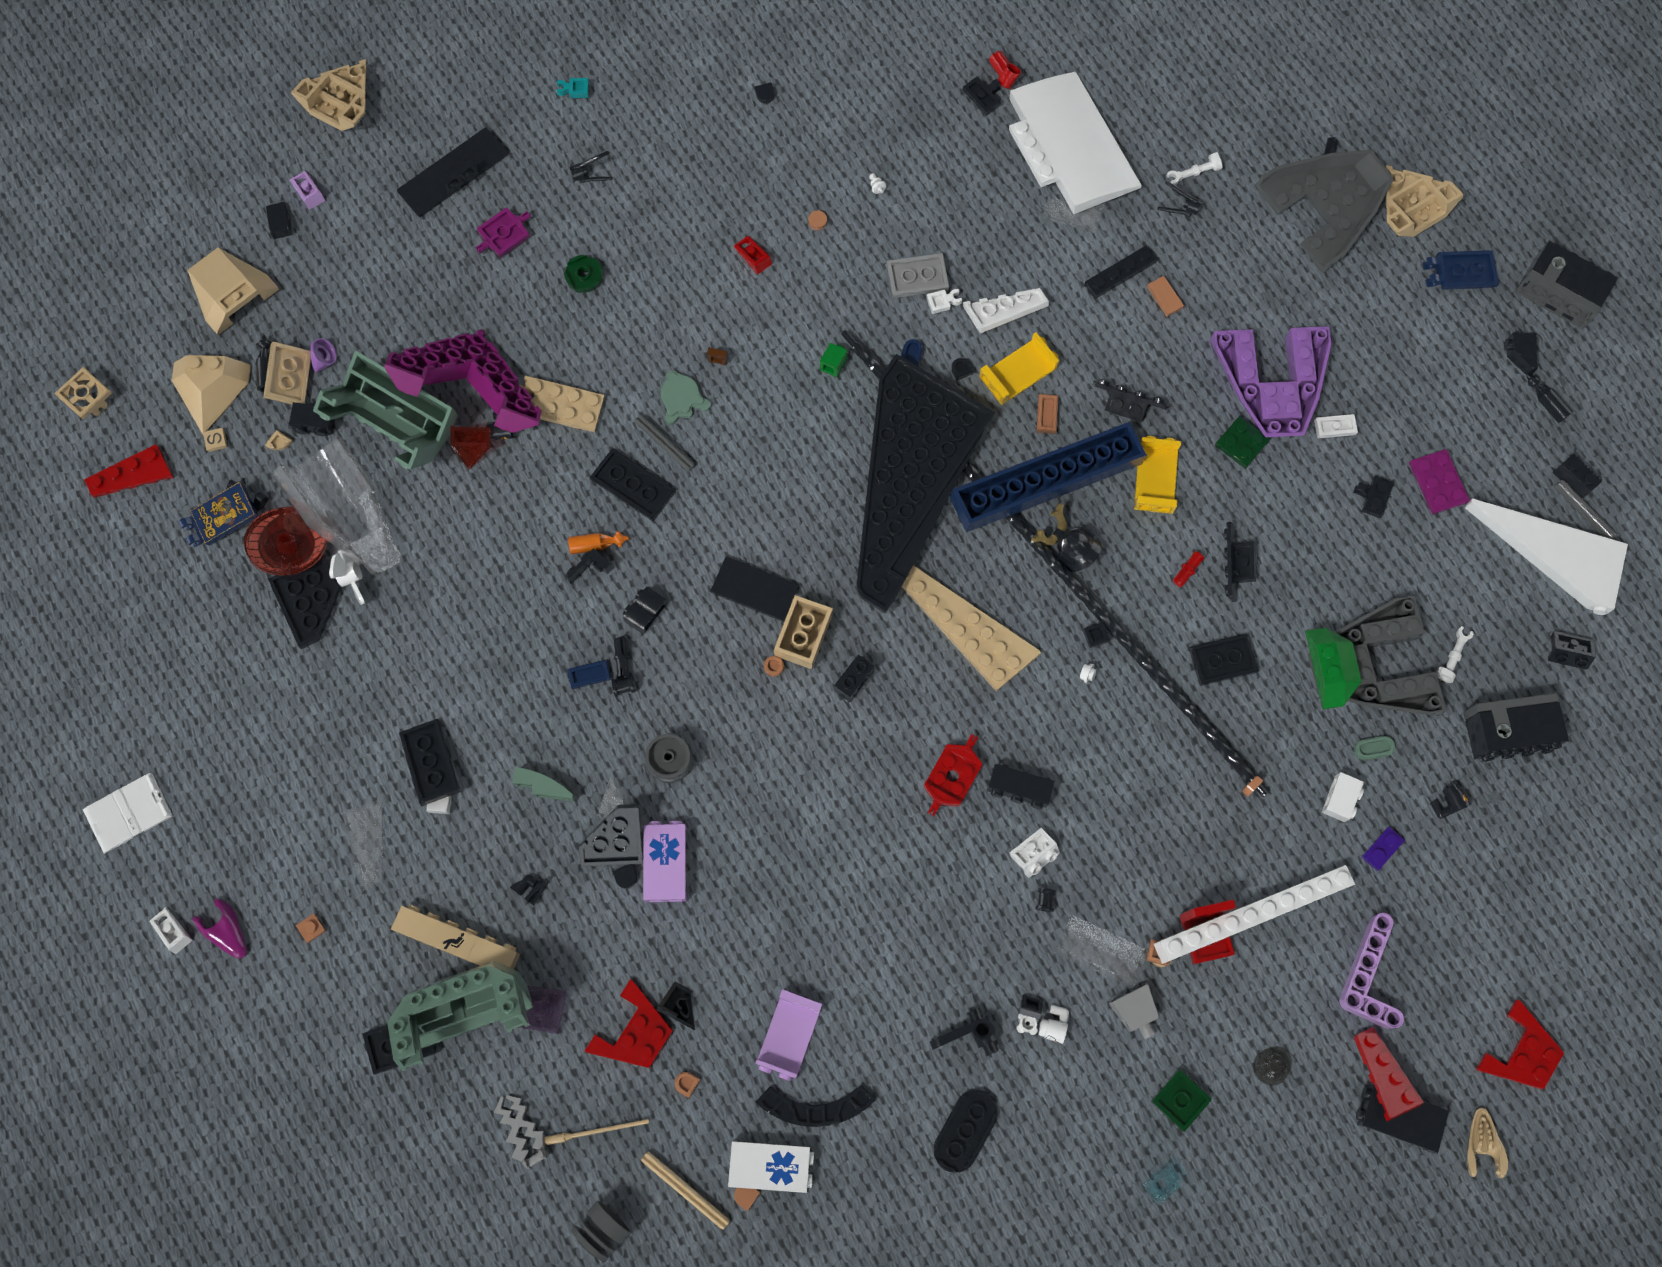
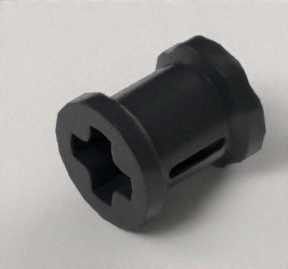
[611,675,635,697]
[1035,888,1056,912]

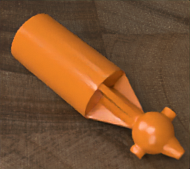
[568,531,629,555]

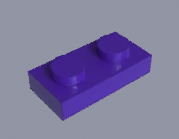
[1361,827,1405,871]

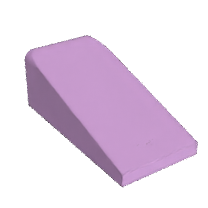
[290,171,325,210]

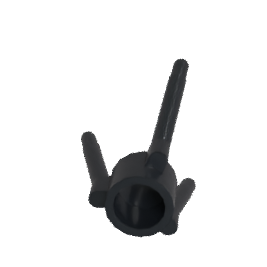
[569,151,613,184]
[1157,181,1202,217]

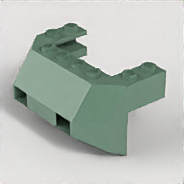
[313,350,458,470]
[387,961,534,1071]

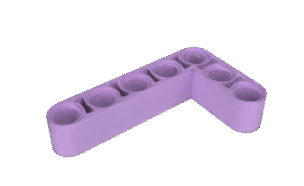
[1339,913,1404,1029]

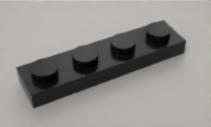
[1084,245,1157,299]

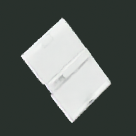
[83,773,173,854]

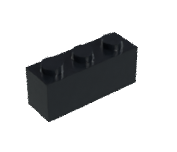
[987,764,1055,809]

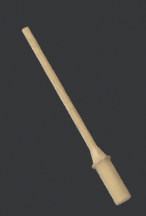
[544,1119,649,1146]

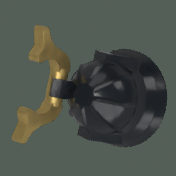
[1031,503,1102,572]

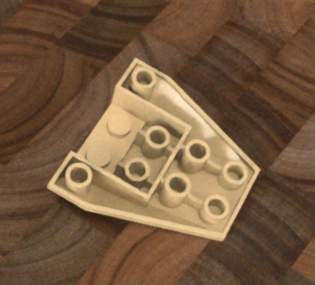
[188,248,279,335]

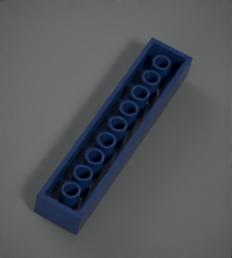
[950,422,1147,533]

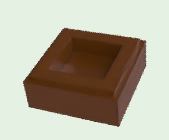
[707,347,728,365]

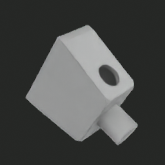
[1109,984,1159,1039]

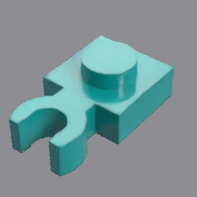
[556,78,589,98]

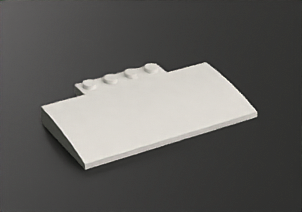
[1009,72,1142,214]

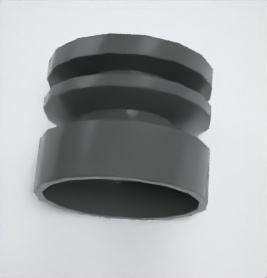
[571,1201,631,1262]

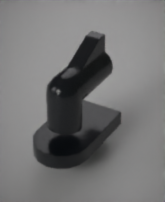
[510,875,548,906]

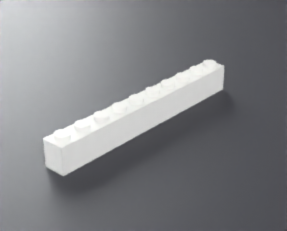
[1154,865,1355,964]

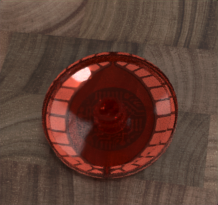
[244,507,327,576]

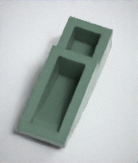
[512,767,575,802]

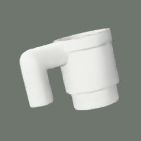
[1038,1005,1069,1044]

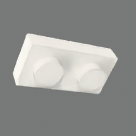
[1314,414,1358,439]

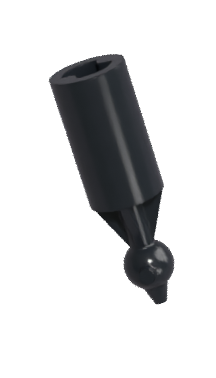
[256,335,272,392]
[1526,374,1573,424]

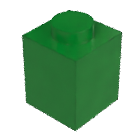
[820,343,848,377]

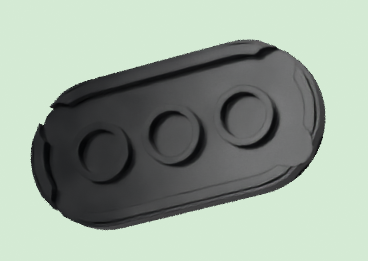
[933,1090,998,1173]

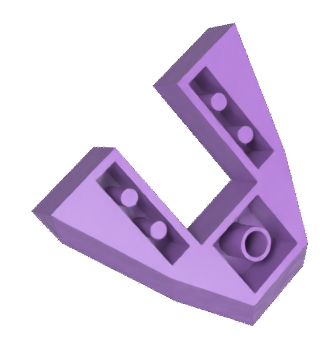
[1210,326,1331,437]

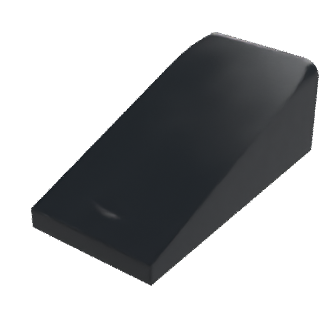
[266,202,292,240]

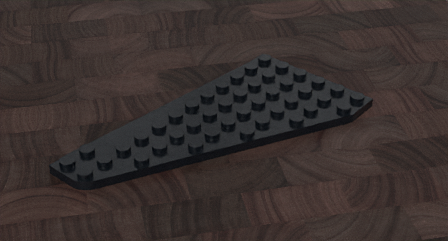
[856,354,995,614]

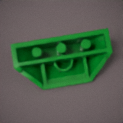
[1305,628,1362,710]

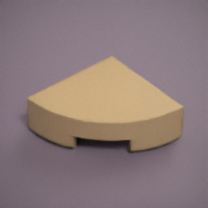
[265,430,293,450]

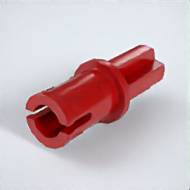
[1173,551,1205,587]

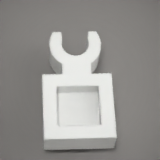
[926,289,962,314]

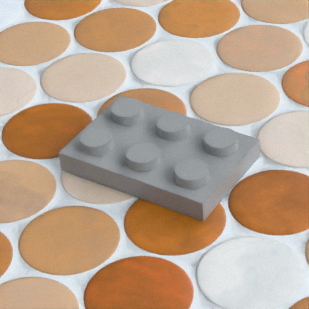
[887,253,949,298]

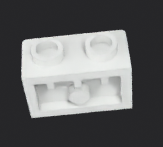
[1009,828,1060,878]

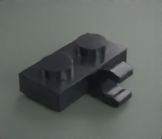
[963,76,1001,115]
[1353,475,1394,518]

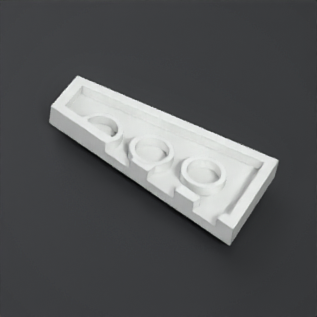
[963,288,1049,334]

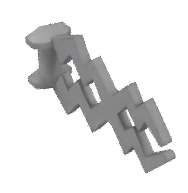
[494,1095,548,1170]

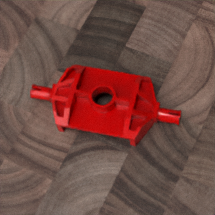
[923,734,982,817]

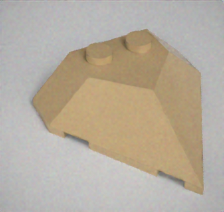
[291,59,366,131]
[1386,165,1463,237]
[172,355,251,436]

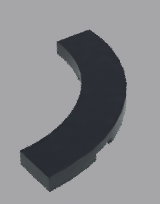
[755,1085,876,1127]

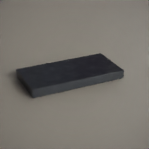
[589,448,676,522]
[710,556,799,622]
[399,718,461,806]

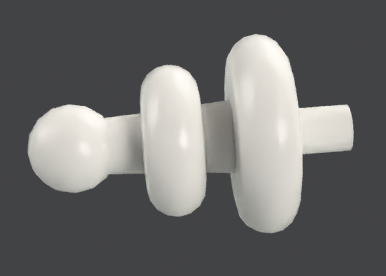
[869,173,886,194]

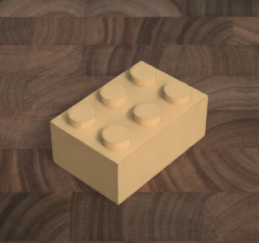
[774,595,833,669]

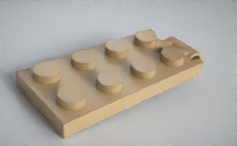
[519,376,604,432]

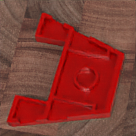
[585,979,673,1068]
[1476,999,1564,1090]

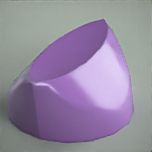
[310,338,337,373]

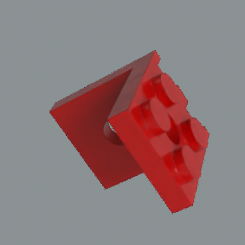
[1179,900,1236,965]

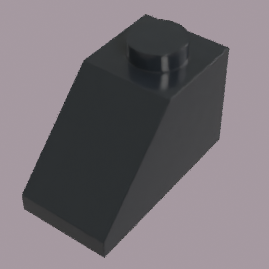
[1504,332,1537,375]

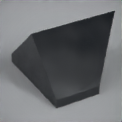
[656,982,695,1030]

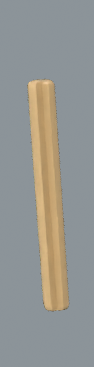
[641,1152,730,1229]

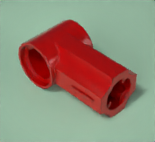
[989,51,1021,89]

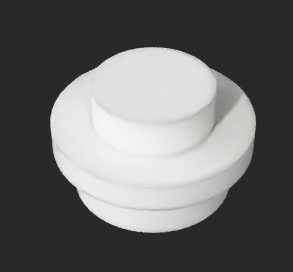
[1080,664,1097,683]

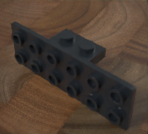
[397,127,508,217]

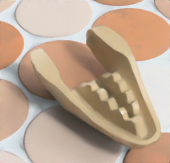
[1467,1108,1508,1178]

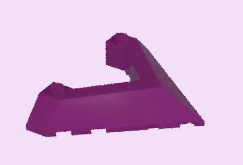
[384,329,542,433]

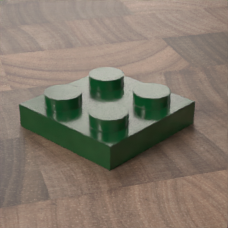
[1215,415,1270,469]
[1150,1069,1212,1132]

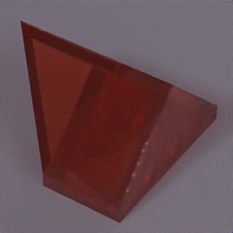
[450,426,490,469]

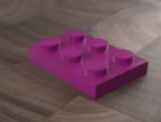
[1409,449,1470,515]

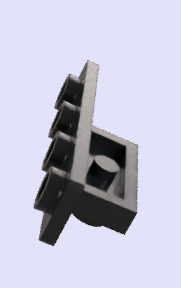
[1092,379,1168,422]
[1224,522,1256,602]

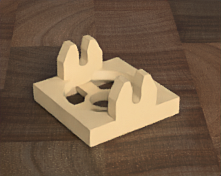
[54,367,112,420]

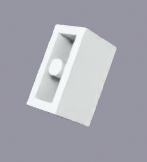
[1321,772,1364,822]

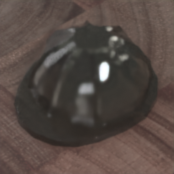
[1253,1046,1292,1086]

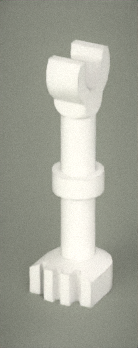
[1166,152,1222,186]
[1436,626,1474,683]

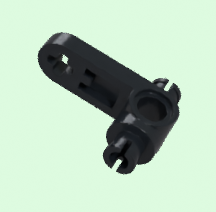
[929,1007,999,1057]

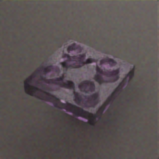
[517,985,567,1034]

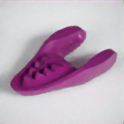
[192,898,247,959]

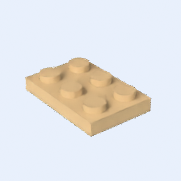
[263,342,311,405]

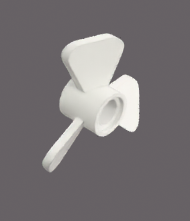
[329,549,365,605]

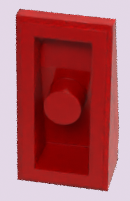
[733,236,772,275]

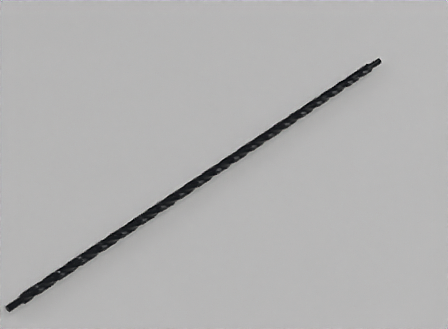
[841,330,1268,797]

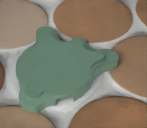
[660,371,711,425]

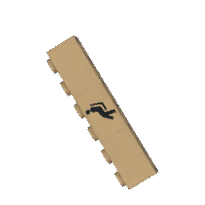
[391,904,520,969]

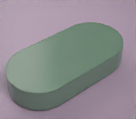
[1354,736,1395,761]

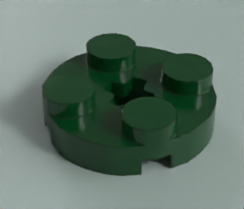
[564,255,603,293]

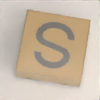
[203,428,228,452]

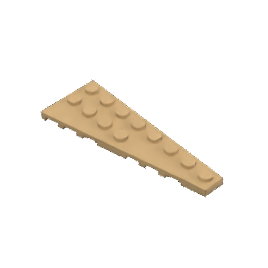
[902,565,1041,692]

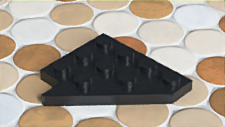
[268,554,342,649]

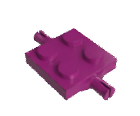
[475,207,531,258]

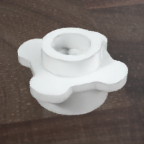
[1017,1014,1039,1035]

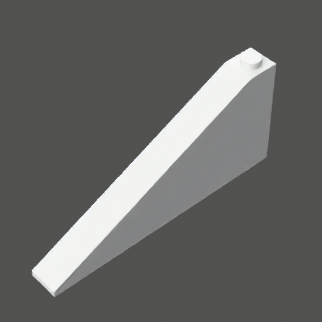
[1465,499,1628,615]

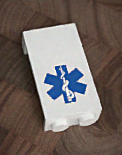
[728,1141,814,1193]

